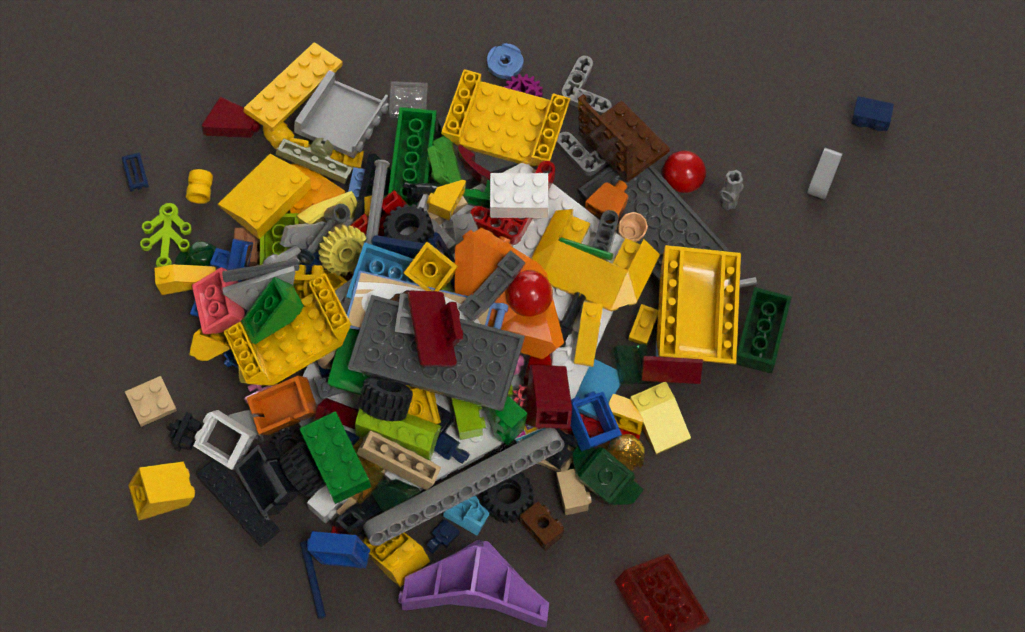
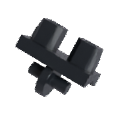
[166,412,202,452]

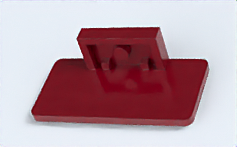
[407,290,463,367]

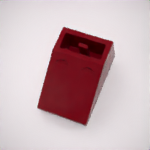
[525,365,572,428]

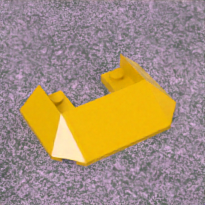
[532,209,660,312]

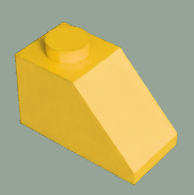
[427,180,466,220]
[608,394,644,435]

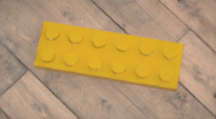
[244,42,343,132]

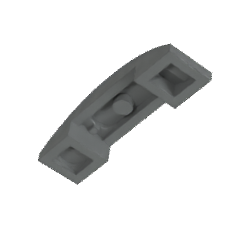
[458,250,526,322]

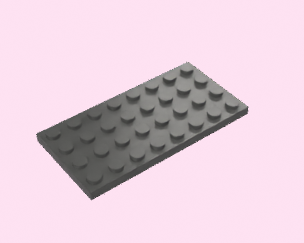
[578,165,730,283]
[348,295,525,411]

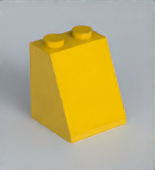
[128,461,195,520]

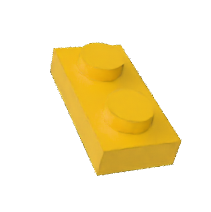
[628,304,658,346]

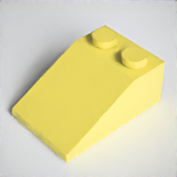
[297,191,358,224]
[631,382,691,454]

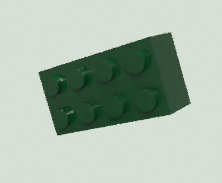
[736,287,792,374]

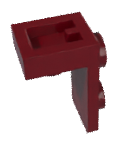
[314,398,359,429]

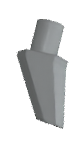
[417,194,429,212]

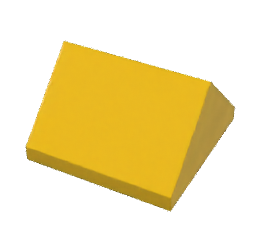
[404,242,458,291]

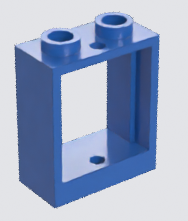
[570,391,622,452]
[307,531,370,569]

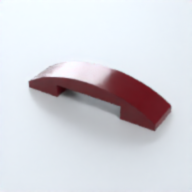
[457,144,491,186]

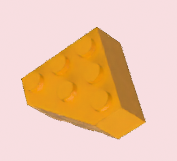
[290,163,345,214]

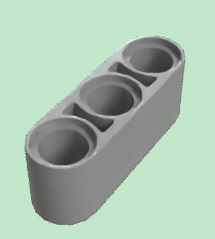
[807,147,843,200]

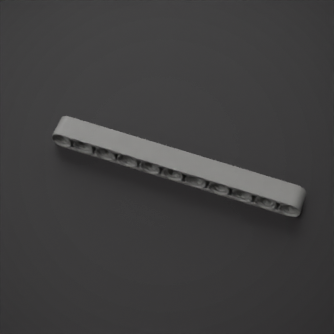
[363,428,564,546]

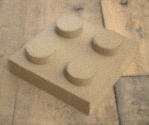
[125,376,177,427]

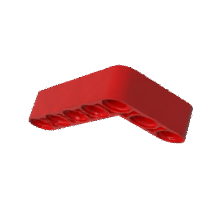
[470,161,555,245]

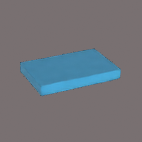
[575,359,626,422]

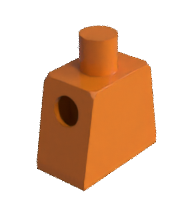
[585,180,628,224]

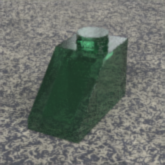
[372,479,421,513]

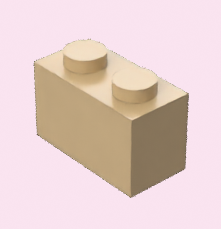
[556,469,591,515]

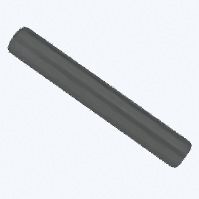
[222,259,300,282]

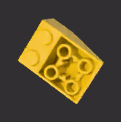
[362,532,430,587]

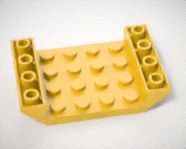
[441,69,571,167]
[224,273,351,386]

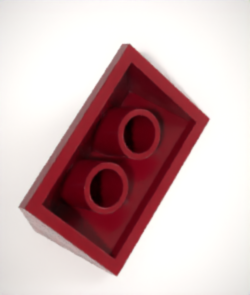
[642,356,703,384]

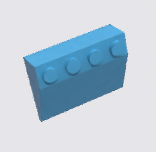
[346,242,416,299]

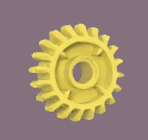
[318,225,366,276]

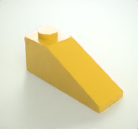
[155,264,216,295]
[574,302,603,367]

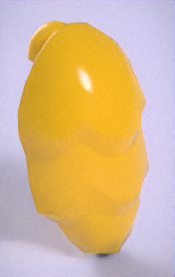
[263,122,295,149]

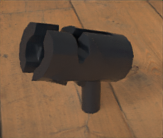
[403,182,444,202]

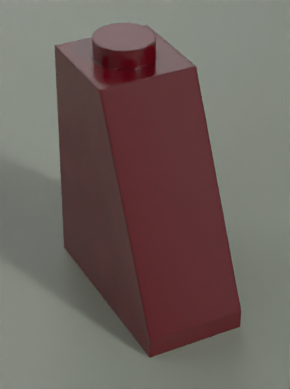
[202,97,261,138]

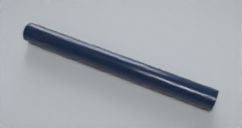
[300,541,326,619]

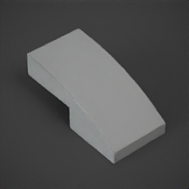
[395,293,414,334]

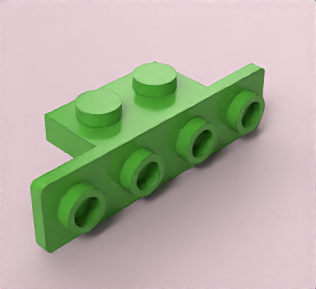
[427,136,465,196]

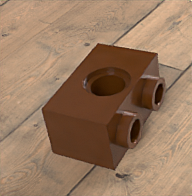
[519,502,564,551]

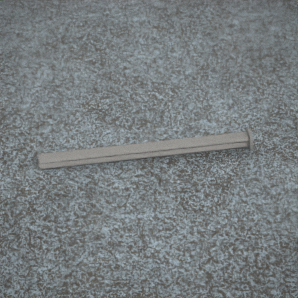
[365,160,390,245]

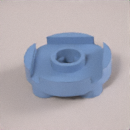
[487,43,523,80]

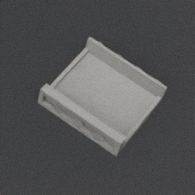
[294,70,389,158]

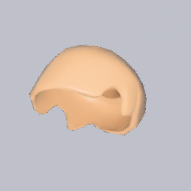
[617,212,648,242]

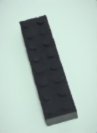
[196,459,280,547]

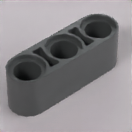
[592,210,618,261]

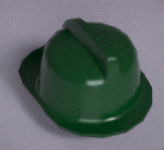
[175,241,216,266]

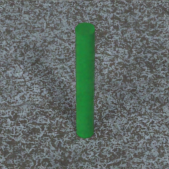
[559,237,613,261]

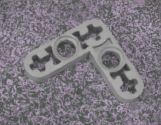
[561,56,612,115]
[557,132,608,176]

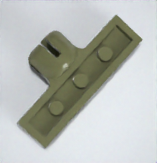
[276,138,352,184]

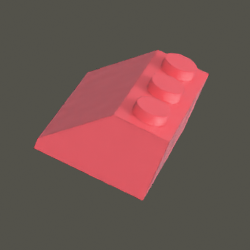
[192,267,245,334]

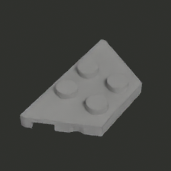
[223,266,295,311]

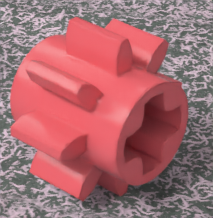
[513,385,528,408]

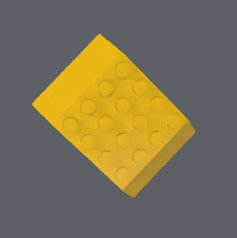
[657,245,741,365]

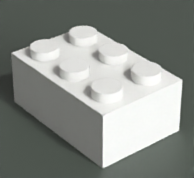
[490,173,548,218]

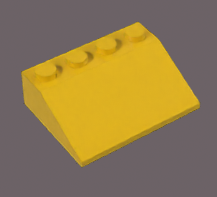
[218,154,311,239]

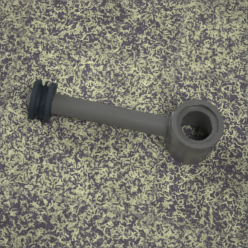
[298,204,350,265]

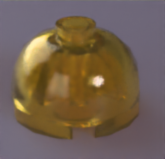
[606,434,645,471]

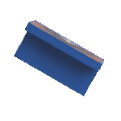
[228,238,253,282]

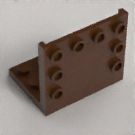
[578,94,670,183]

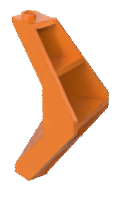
[455,228,564,359]

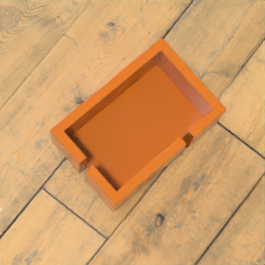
[247,376,317,435]

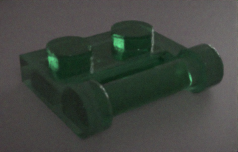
[613,344,654,384]

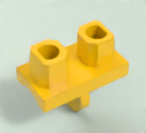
[293,265,324,296]

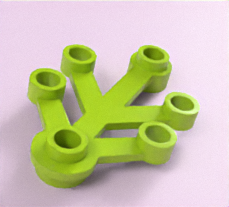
[140,203,192,267]

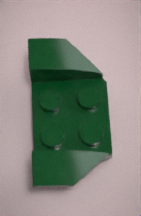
[572,445,644,505]

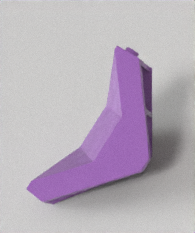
[398,540,549,627]

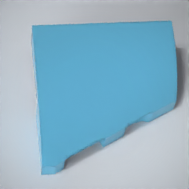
[443,496,490,535]

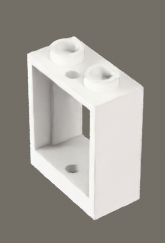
[193,410,257,470]

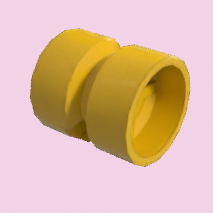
[186,169,213,204]

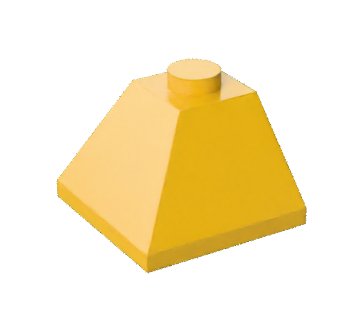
[189,328,231,361]

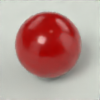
[662,151,706,193]
[506,270,553,317]

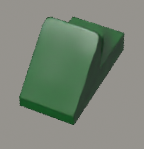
[464,180,490,209]

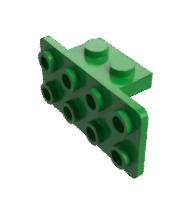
[328,328,371,395]

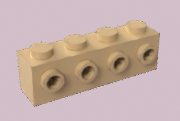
[356,430,441,490]

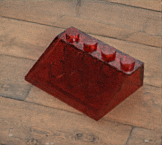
[614,554,710,632]

